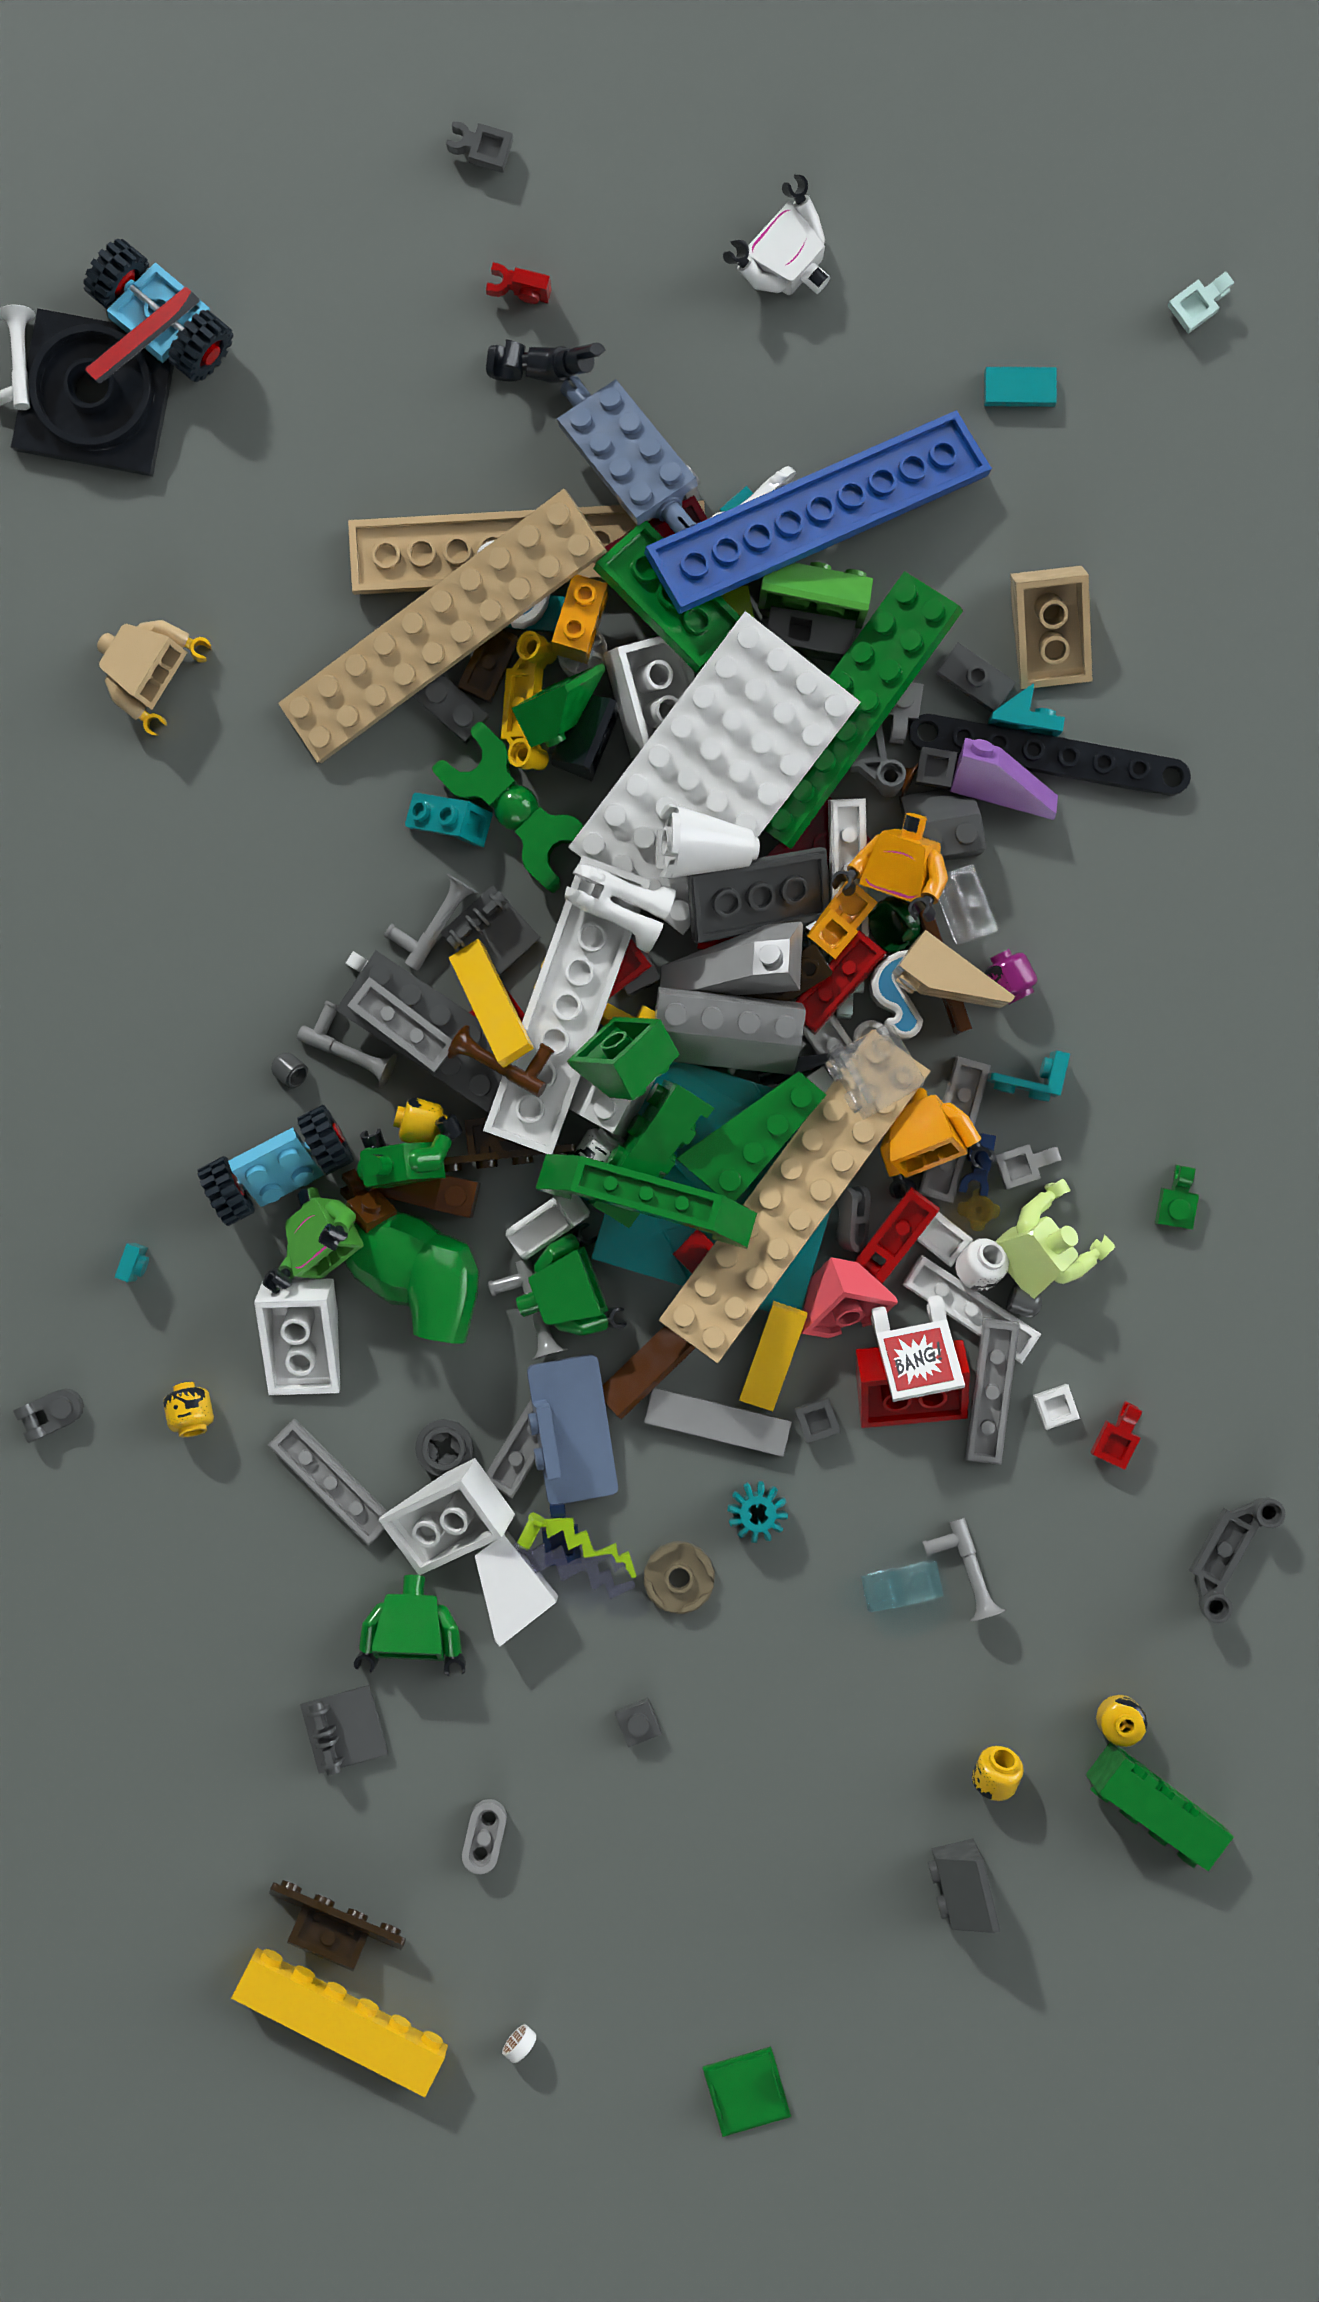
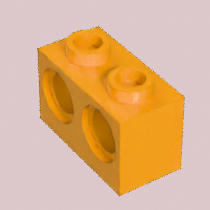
[551,574,608,664]

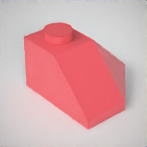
[801,1257,898,1338]

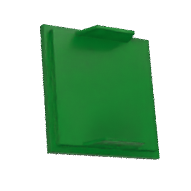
[702,2046,791,2137]

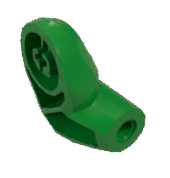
[345,1212,480,1344]

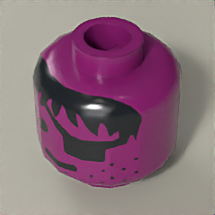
[985,949,1038,1005]

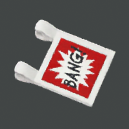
[871,1295,965,1402]

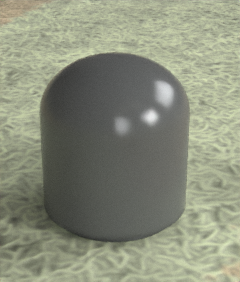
[271,1053,308,1088]
[1006,1284,1042,1318]

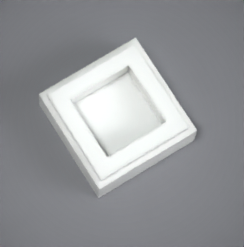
[1033,1384,1080,1430]

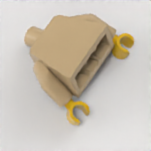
[97,620,212,736]

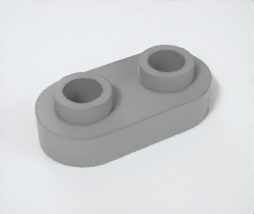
[462,1799,507,1874]

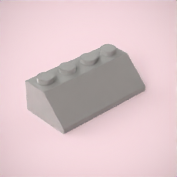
[655,987,806,1075]

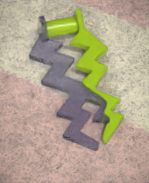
[513,1512,636,1599]

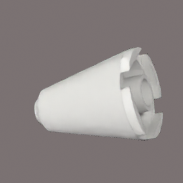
[656,804,760,879]

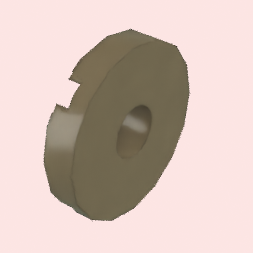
[644,1541,715,1614]

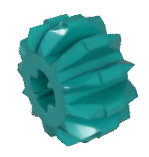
[727,1481,788,1543]

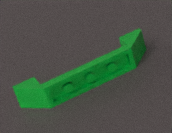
[536,1154,757,1249]

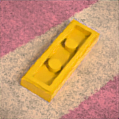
[739,1301,807,1412]

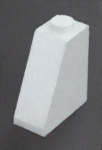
[475,1530,558,1647]

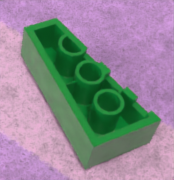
[676,1071,826,1201]
[587,1080,714,1228]
[1086,1742,1234,1872]

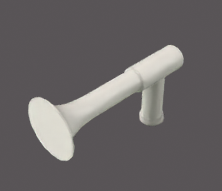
[0,305,35,410]

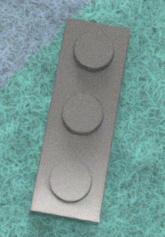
[347,977,452,1073]

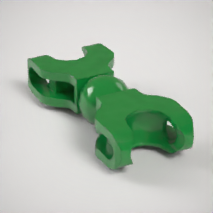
[432,721,584,893]

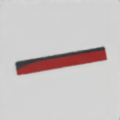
[86,287,200,383]

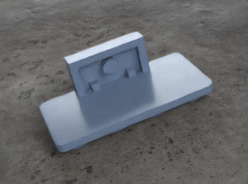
[527,1354,618,1504]

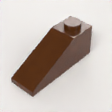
[369,1175,481,1218]

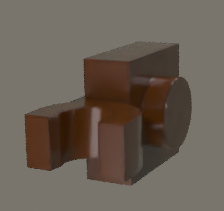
[340,1169,397,1233]

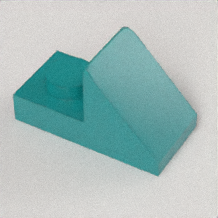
[987,683,1065,737]

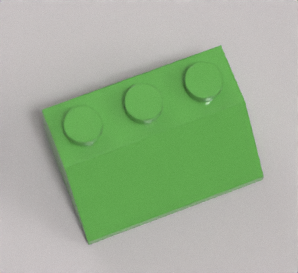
[758,562,873,629]

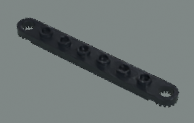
[909,714,1191,796]

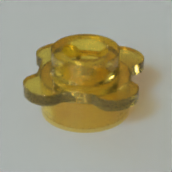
[957,1189,1000,1231]

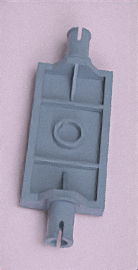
[557,376,698,533]

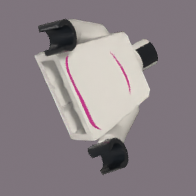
[723,175,830,295]

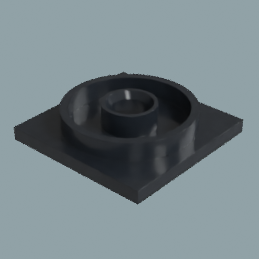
[11,308,174,477]

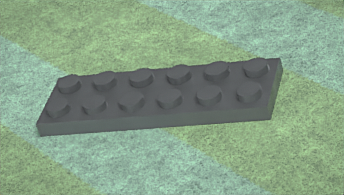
[336,950,503,1112]

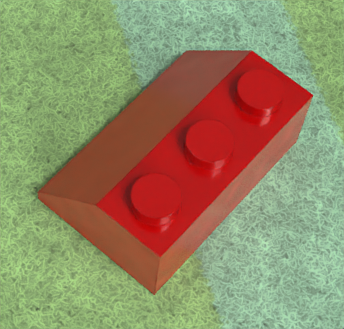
[856,1340,970,1428]

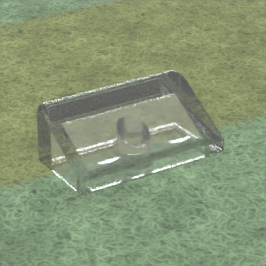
[939,864,998,945]

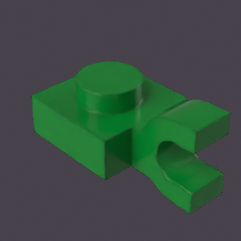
[1155,1165,1199,1230]

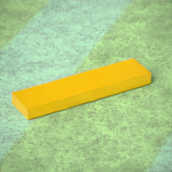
[449,939,534,1068]

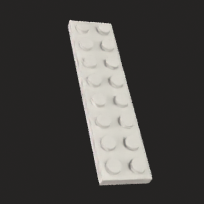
[483,855,651,1154]

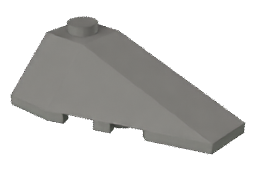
[660,922,803,996]

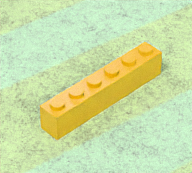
[231,1948,448,2097]

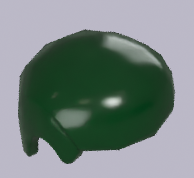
[868,896,921,954]

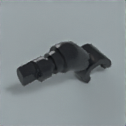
[486,339,606,383]

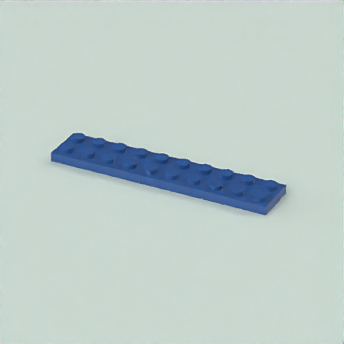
[644,410,992,614]

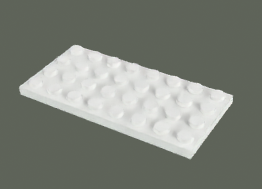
[568,611,861,935]

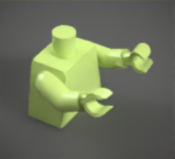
[995,1179,1115,1299]

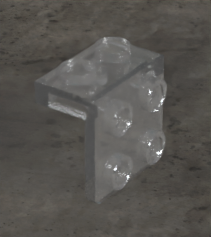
[825,1024,924,1120]

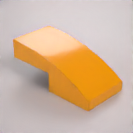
[807,881,878,959]

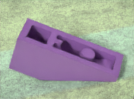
[950,738,1058,820]

